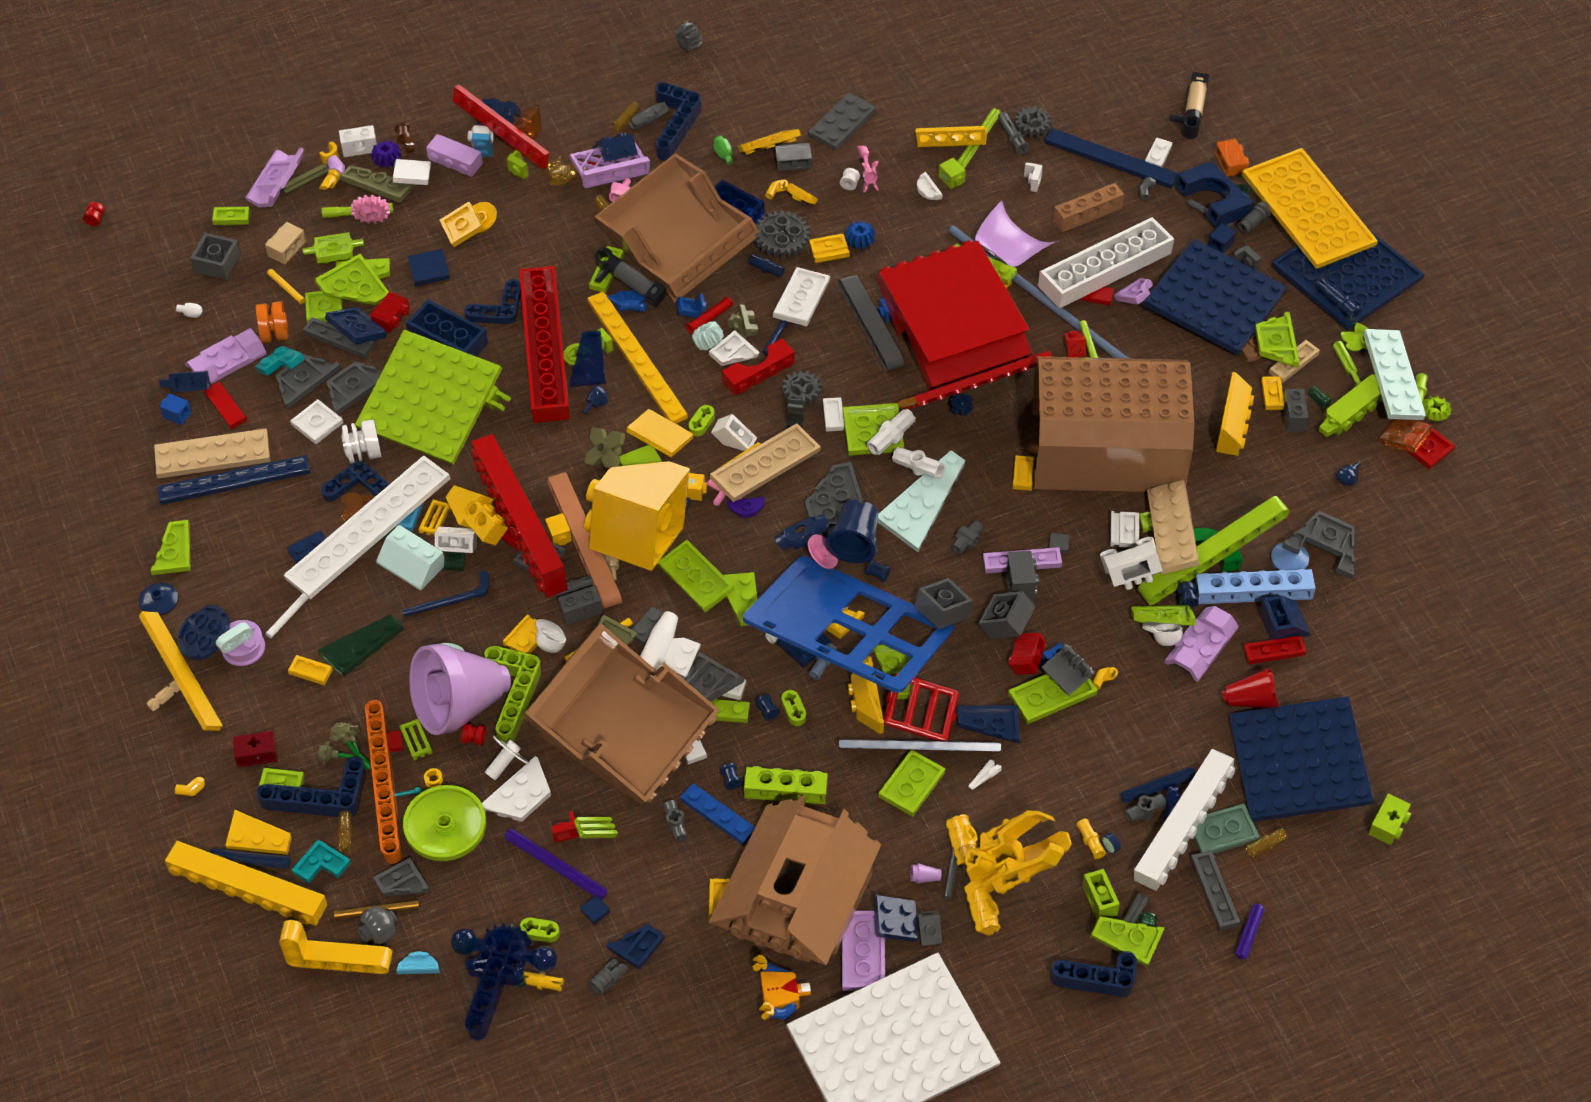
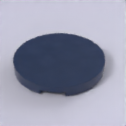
[178,605,230,660]

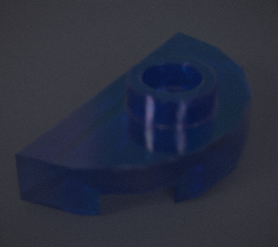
[1164,784,1181,821]

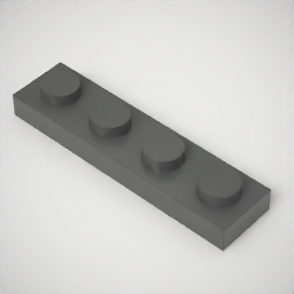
[302,317,375,359]
[1191,850,1240,931]

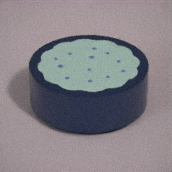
[1102,833,1121,854]

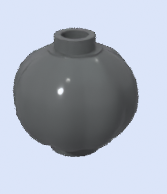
[357,906,398,945]

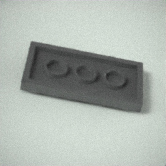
[808,92,876,151]

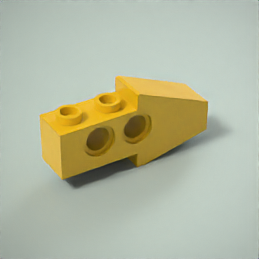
[446,485,508,546]

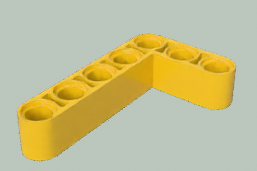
[279,920,393,974]

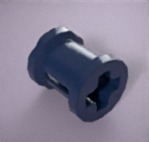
[866,559,891,582]
[755,694,780,721]
[720,763,743,790]

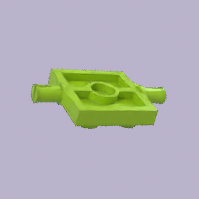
[303,232,364,263]

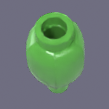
[713,136,733,165]

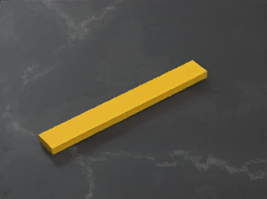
[139,611,223,731]

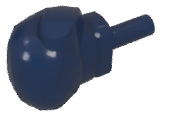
[583,385,608,414]
[1336,462,1361,486]

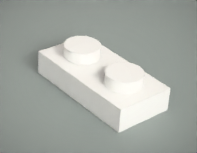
[1145,138,1172,167]

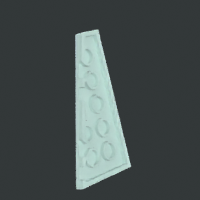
[878,450,965,552]

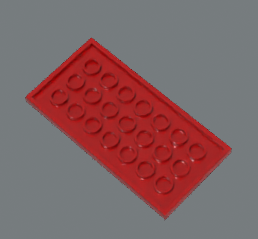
[894,350,1052,410]

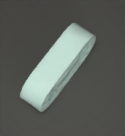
[216,622,253,653]

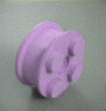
[222,620,265,666]

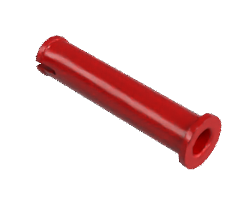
[685,297,733,335]

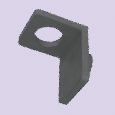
[916,910,942,946]

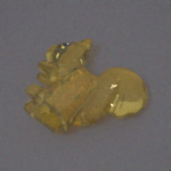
[548,156,587,186]

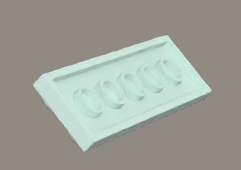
[1363,329,1426,420]

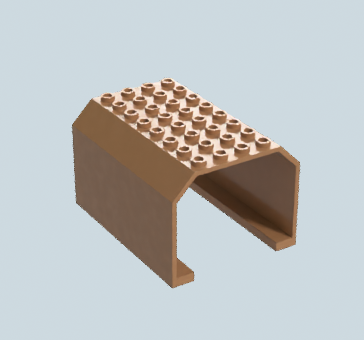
[1032,356,1194,492]

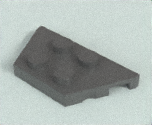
[276,354,341,409]
[327,361,382,415]
[685,652,745,702]

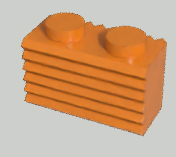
[1215,138,1249,177]

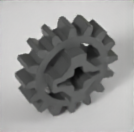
[1014,106,1052,138]
[782,370,822,406]

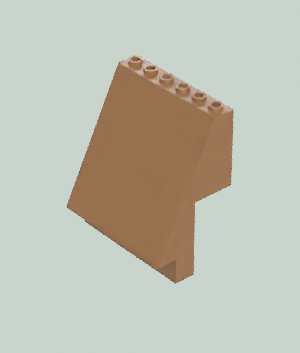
[594,153,759,303]
[522,623,719,804]

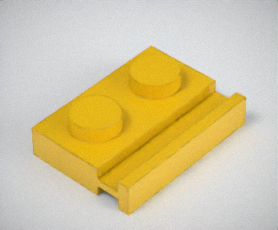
[809,234,850,263]
[503,614,538,654]

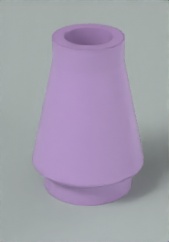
[910,863,941,884]

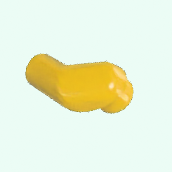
[765,179,788,200]
[1092,667,1118,690]
[175,777,205,796]

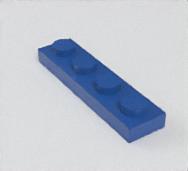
[680,783,755,845]

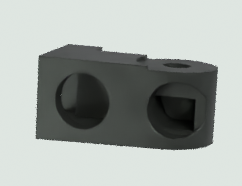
[786,397,804,429]

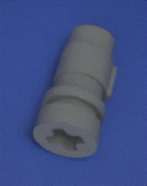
[1237,201,1272,234]

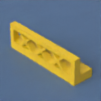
[915,126,987,147]

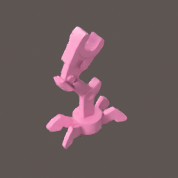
[857,146,879,193]

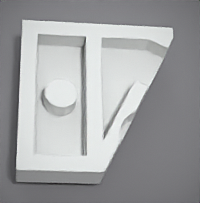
[709,330,759,366]

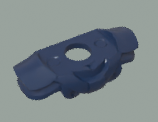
[775,514,829,550]

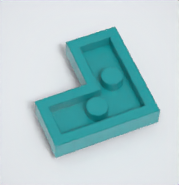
[255,346,305,376]
[292,839,351,884]

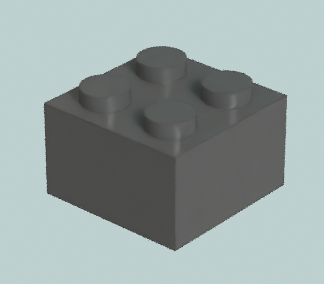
[190,233,241,280]
[1006,551,1039,604]
[915,578,973,629]
[979,591,1036,639]

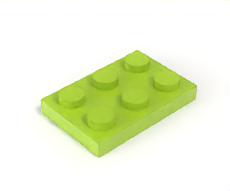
[878,749,946,817]

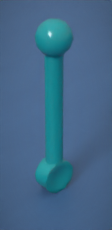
[383,787,422,799]

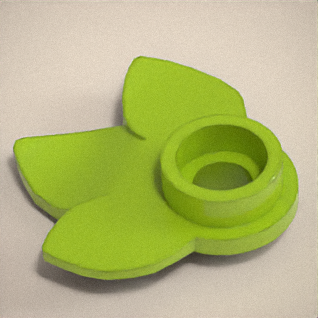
[1341,323,1369,351]

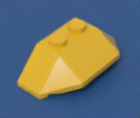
[847,656,884,734]

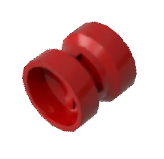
[83,202,105,226]
[461,723,486,746]

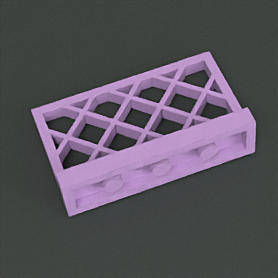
[570,143,650,188]

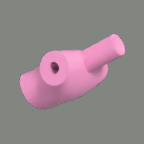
[609,178,631,202]

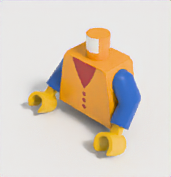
[753,955,811,1020]

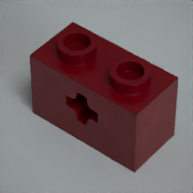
[233,731,278,768]

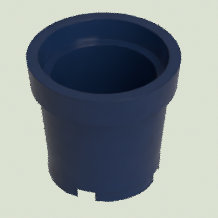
[826,500,879,563]

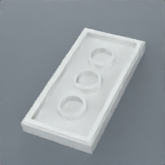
[773,267,830,326]

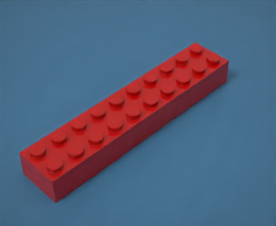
[519,266,570,423]
[470,434,568,598]

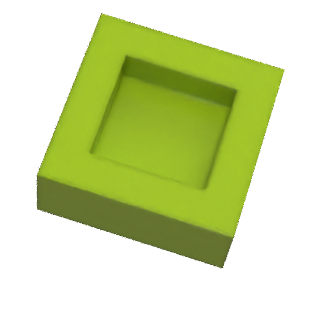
[596,328,613,354]

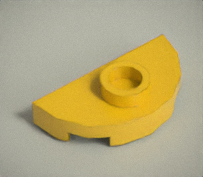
[786,183,818,205]

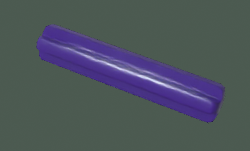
[1235,904,1265,960]

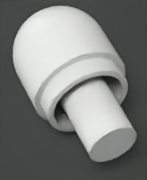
[176,303,202,318]

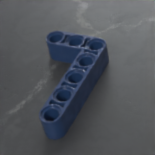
[655,82,701,161]
[256,757,366,818]

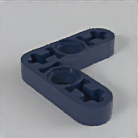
[464,279,521,324]
[321,461,390,501]

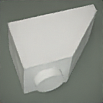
[711,414,757,451]

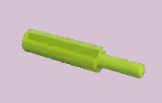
[1332,341,1361,385]

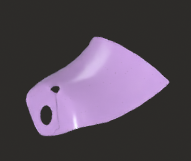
[975,201,1058,267]

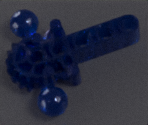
[451,923,557,1040]

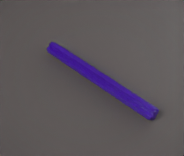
[505,829,607,900]

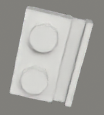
[1110,511,1139,548]

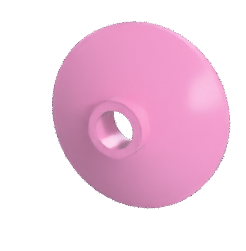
[808,534,838,569]

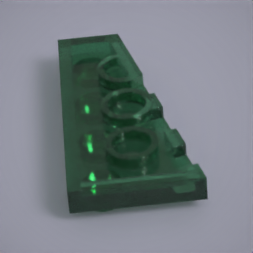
[318,614,404,677]

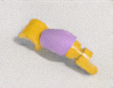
[319,142,345,190]

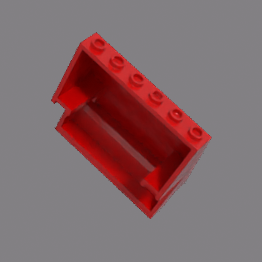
[876,240,1032,390]

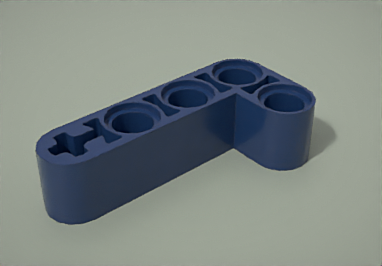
[1050,951,1137,997]

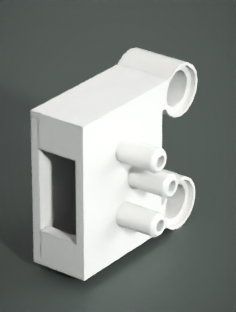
[1100,537,1163,590]

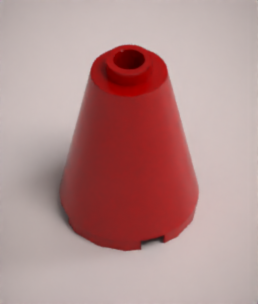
[1222,668,1278,708]

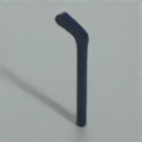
[402,571,490,617]

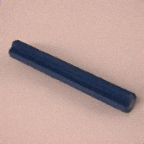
[1120,767,1196,803]
[210,848,291,869]

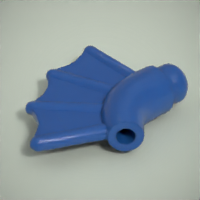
[607,290,648,312]

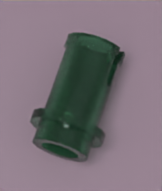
[1308,386,1331,408]

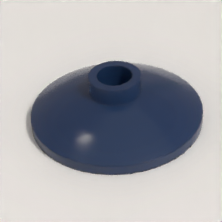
[139,583,178,616]

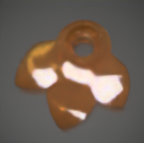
[341,493,373,521]

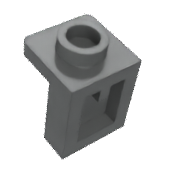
[1233,245,1261,271]

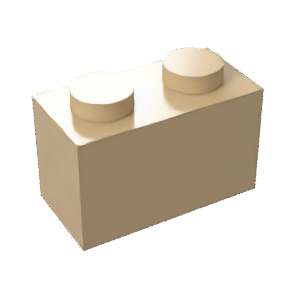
[265,222,306,264]

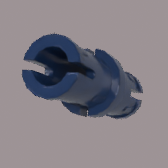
[749,254,785,278]

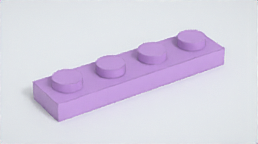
[983,547,1062,573]

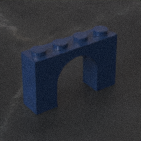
[1175,161,1253,228]

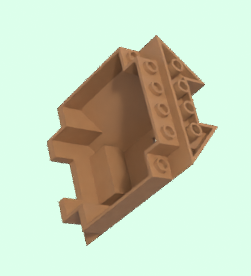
[708,795,881,965]

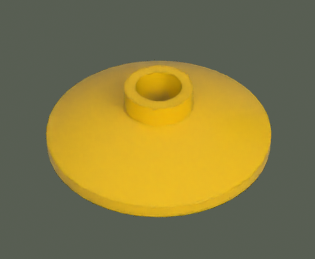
[473,202,497,233]

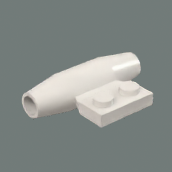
[640,611,701,679]

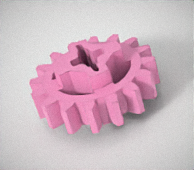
[351,195,390,224]

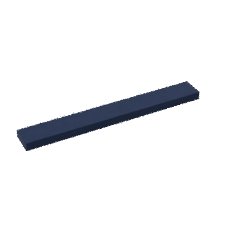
[1045,128,1178,189]
[157,455,310,505]

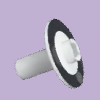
[485,735,529,780]

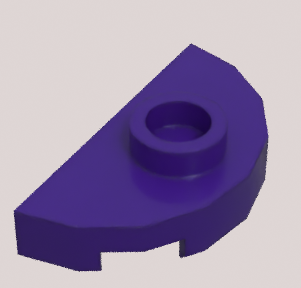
[727,497,765,518]

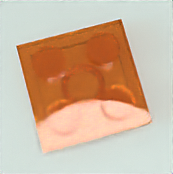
[1380,419,1432,453]

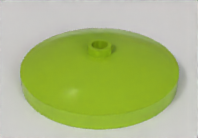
[403,785,486,861]

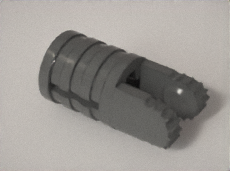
[588,959,628,996]

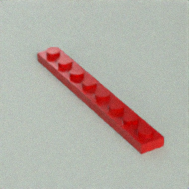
[452,85,550,169]

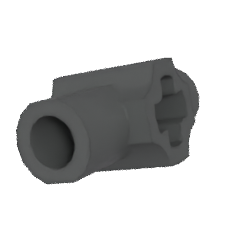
[951,520,984,555]
[1125,794,1166,823]
[663,800,687,842]

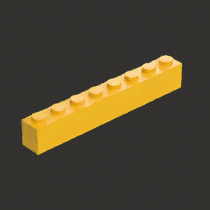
[165,841,327,926]

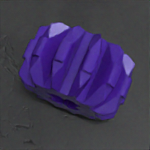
[371,140,401,169]

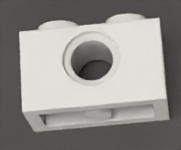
[339,125,377,157]
[435,526,477,553]

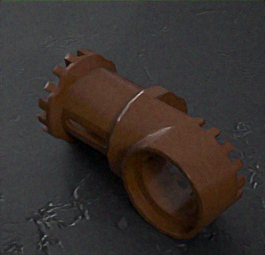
[394,121,415,153]

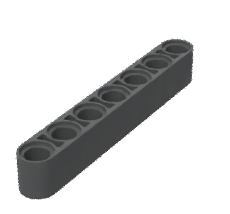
[838,274,904,372]

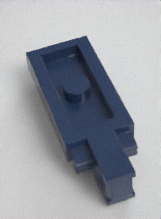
[159,370,210,392]

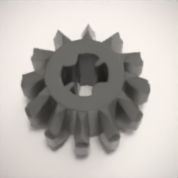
[674,22,703,52]

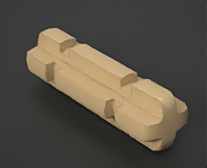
[146,680,180,711]

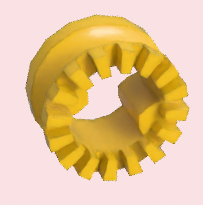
[424,768,443,788]

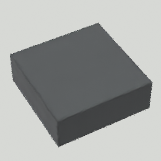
[1049,533,1070,554]

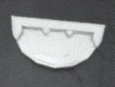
[917,172,942,200]

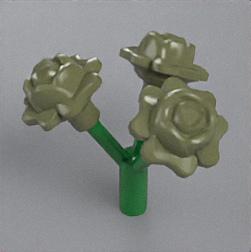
[318,722,371,770]

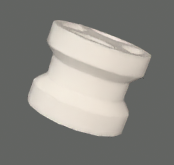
[840,168,860,190]

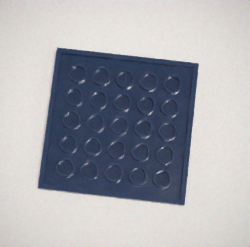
[1272,230,1424,330]
[1143,238,1288,355]
[1229,696,1374,822]

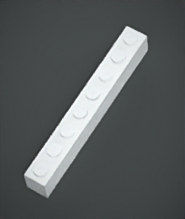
[1134,749,1235,891]

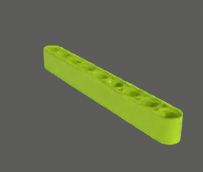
[1137,496,1290,605]

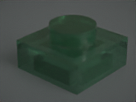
[444,551,466,571]

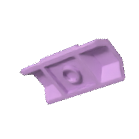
[246,148,304,208]
[185,328,267,384]
[1164,606,1239,682]

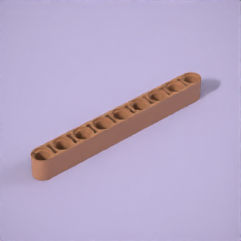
[547,472,622,609]

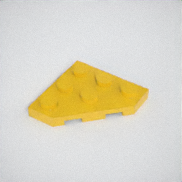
[737,129,801,154]

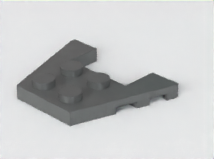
[1282,511,1354,579]

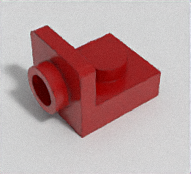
[551,811,578,843]

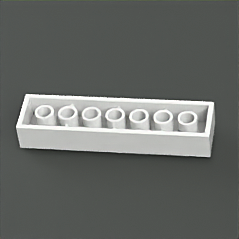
[1038,217,1174,308]

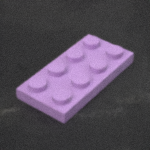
[842,911,885,991]

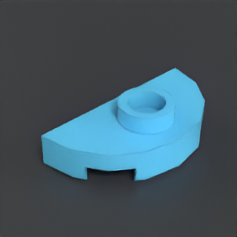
[397,951,440,974]

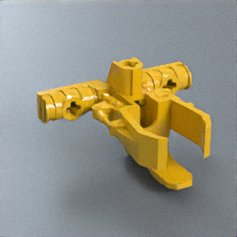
[946,810,1072,936]

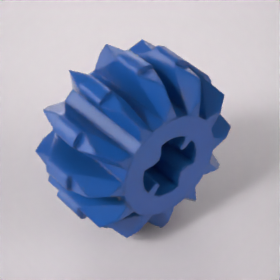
[845,220,875,250]

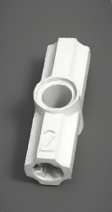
[867,409,916,455]
[892,447,946,478]

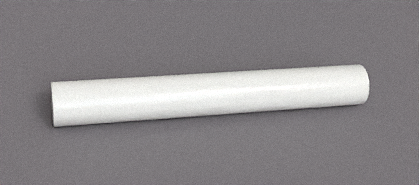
[266,593,309,638]

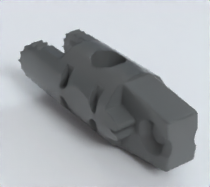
[628,102,669,130]

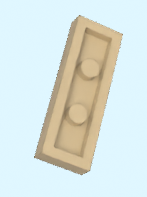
[1269,340,1320,384]

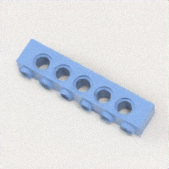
[1194,569,1316,604]

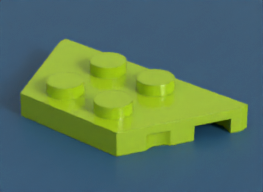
[1255,312,1300,367]

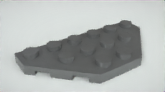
[805,462,878,557]

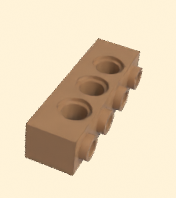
[1053,183,1124,232]

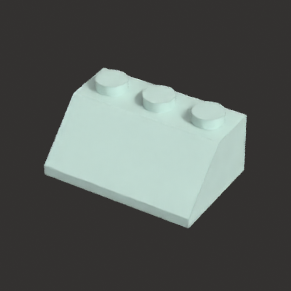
[376,525,445,591]

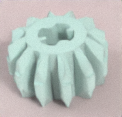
[692,322,724,350]

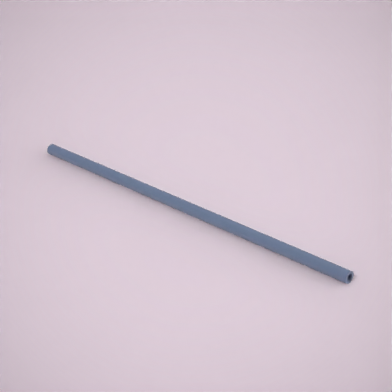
[949,225,1130,359]

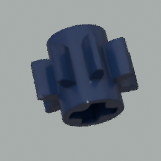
[951,393,973,416]

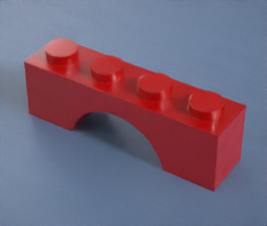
[722,338,795,396]

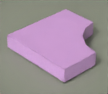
[1114,278,1153,304]

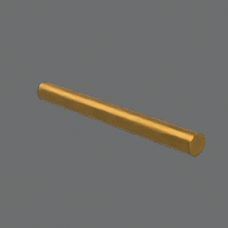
[334,900,419,919]

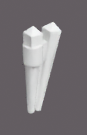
[968,760,1001,790]

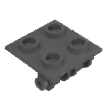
[1041,644,1095,696]

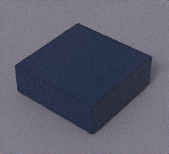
[580,895,610,925]

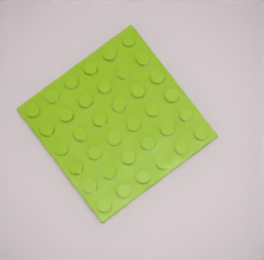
[355,330,502,465]

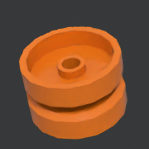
[256,301,288,344]

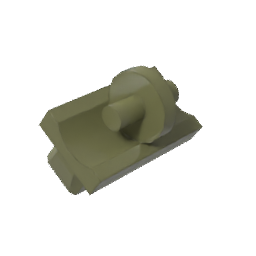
[727,304,758,340]

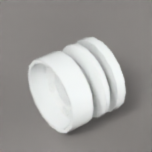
[341,419,382,464]

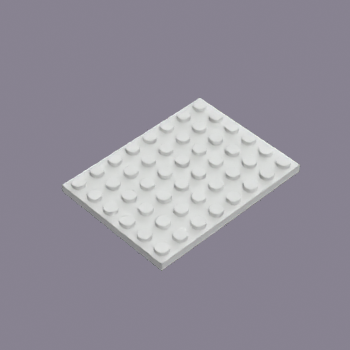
[786,953,1000,1102]

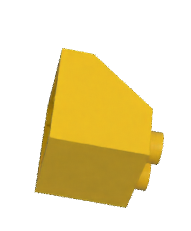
[584,461,690,571]

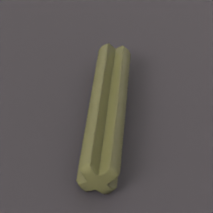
[282,164,328,194]

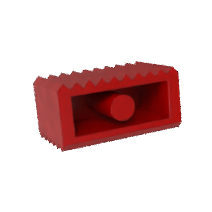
[370,291,410,333]
[1009,633,1046,675]

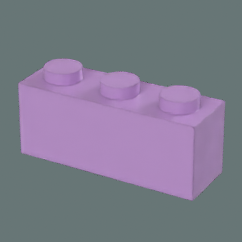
[426,134,483,177]

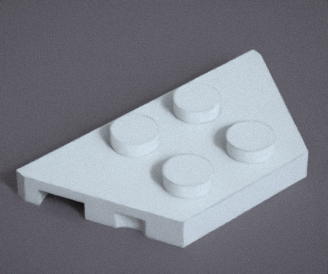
[482,756,551,822]

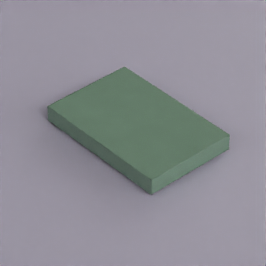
[1194,804,1260,854]

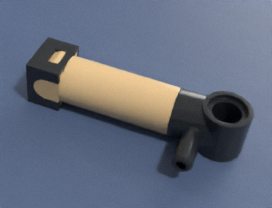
[1170,72,1209,139]

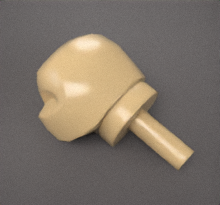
[603,554,620,581]

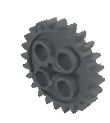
[754,210,811,259]

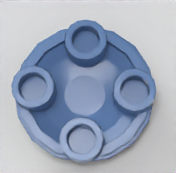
[1271,542,1310,570]

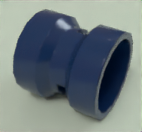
[1177,582,1199,608]

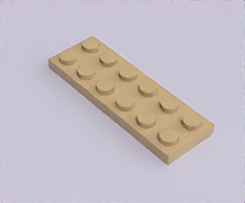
[710,423,821,502]
[154,428,271,479]
[1147,479,1200,575]

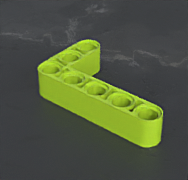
[485,646,541,743]

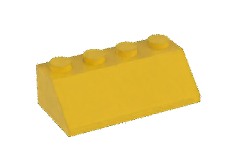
[1216,372,1254,456]

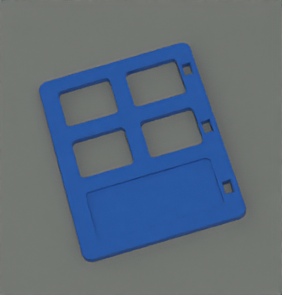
[743,556,955,693]

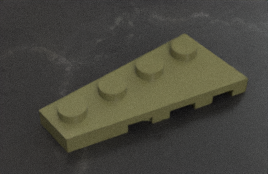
[340,166,417,203]

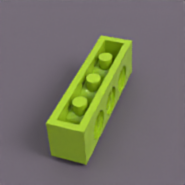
[744,766,828,804]

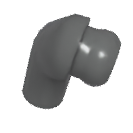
[1139,177,1156,200]

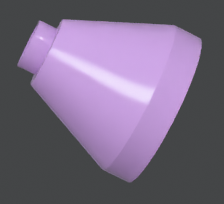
[409,644,511,735]

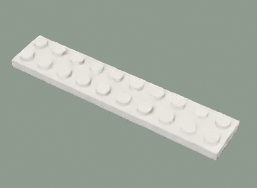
[284,456,450,600]

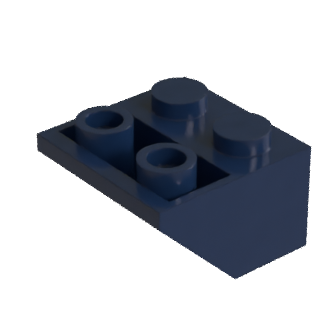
[1260,595,1310,640]

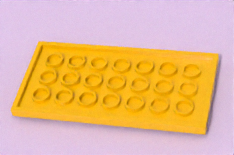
[1242,148,1378,269]

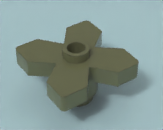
[584,427,625,468]

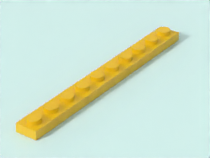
[588,291,688,424]

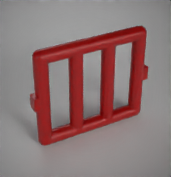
[883,672,959,741]

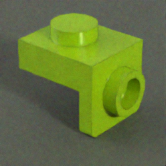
[507,150,528,179]

